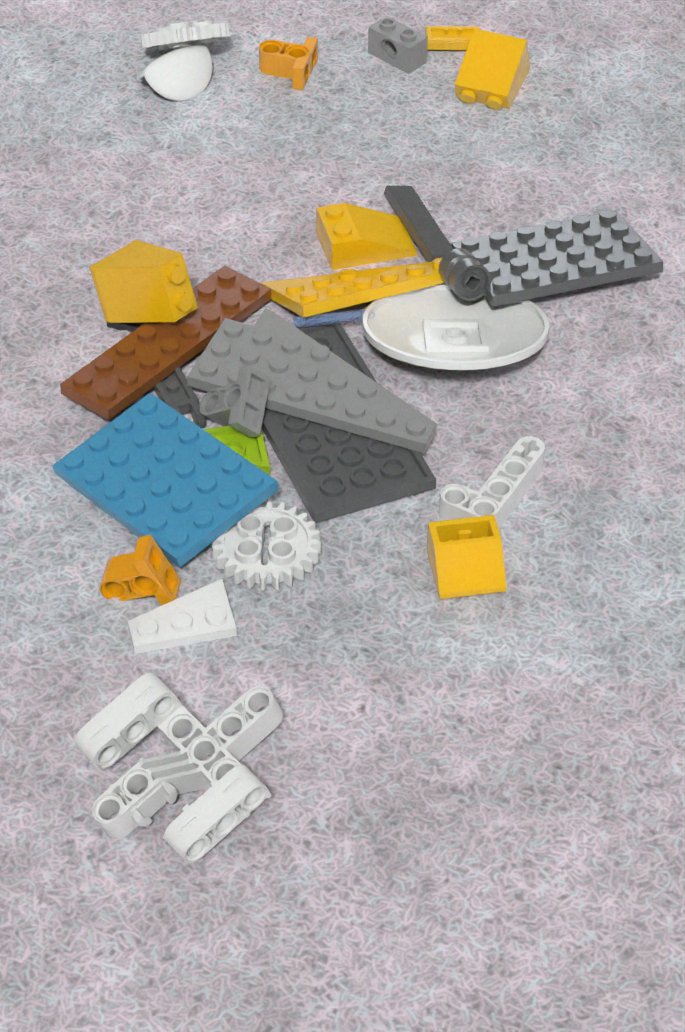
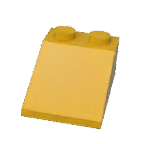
[316,203,417,270]

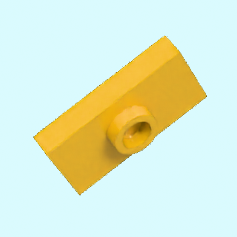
[425,26,479,50]

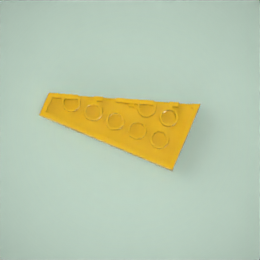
[261,258,445,318]

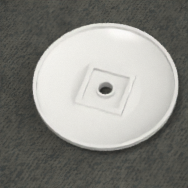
[362,283,549,370]

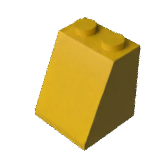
[454,28,530,110]
[89,240,198,323]

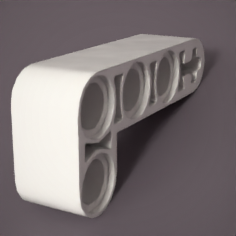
[439,436,545,529]

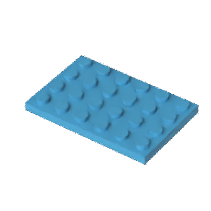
[52,393,279,568]

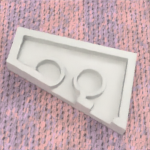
[128,579,237,654]

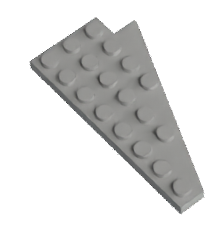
[187,308,437,454]

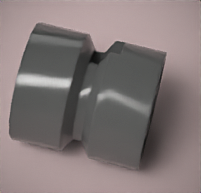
[439,248,491,301]

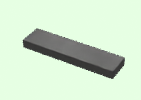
[384,185,453,262]

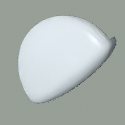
[139,45,212,101]

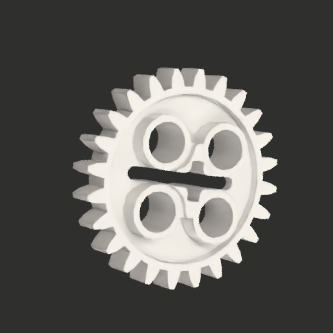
[141,21,230,50]
[212,501,321,591]

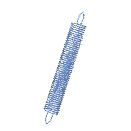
[287,309,375,328]

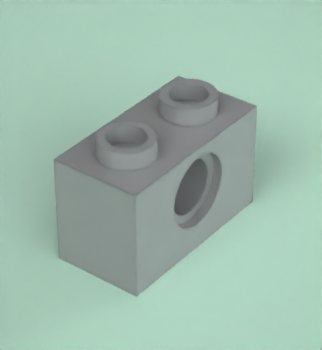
[368,16,428,74]

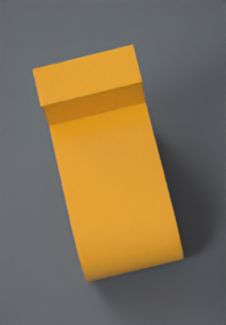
[259,36,318,90]
[99,535,181,606]

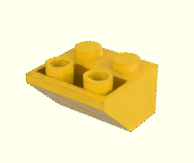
[426,515,507,599]

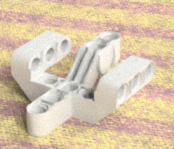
[75,673,283,863]

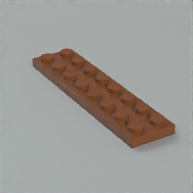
[60,265,271,420]

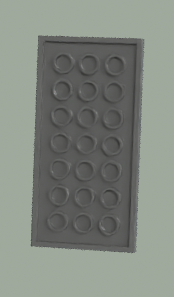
[261,318,436,523]

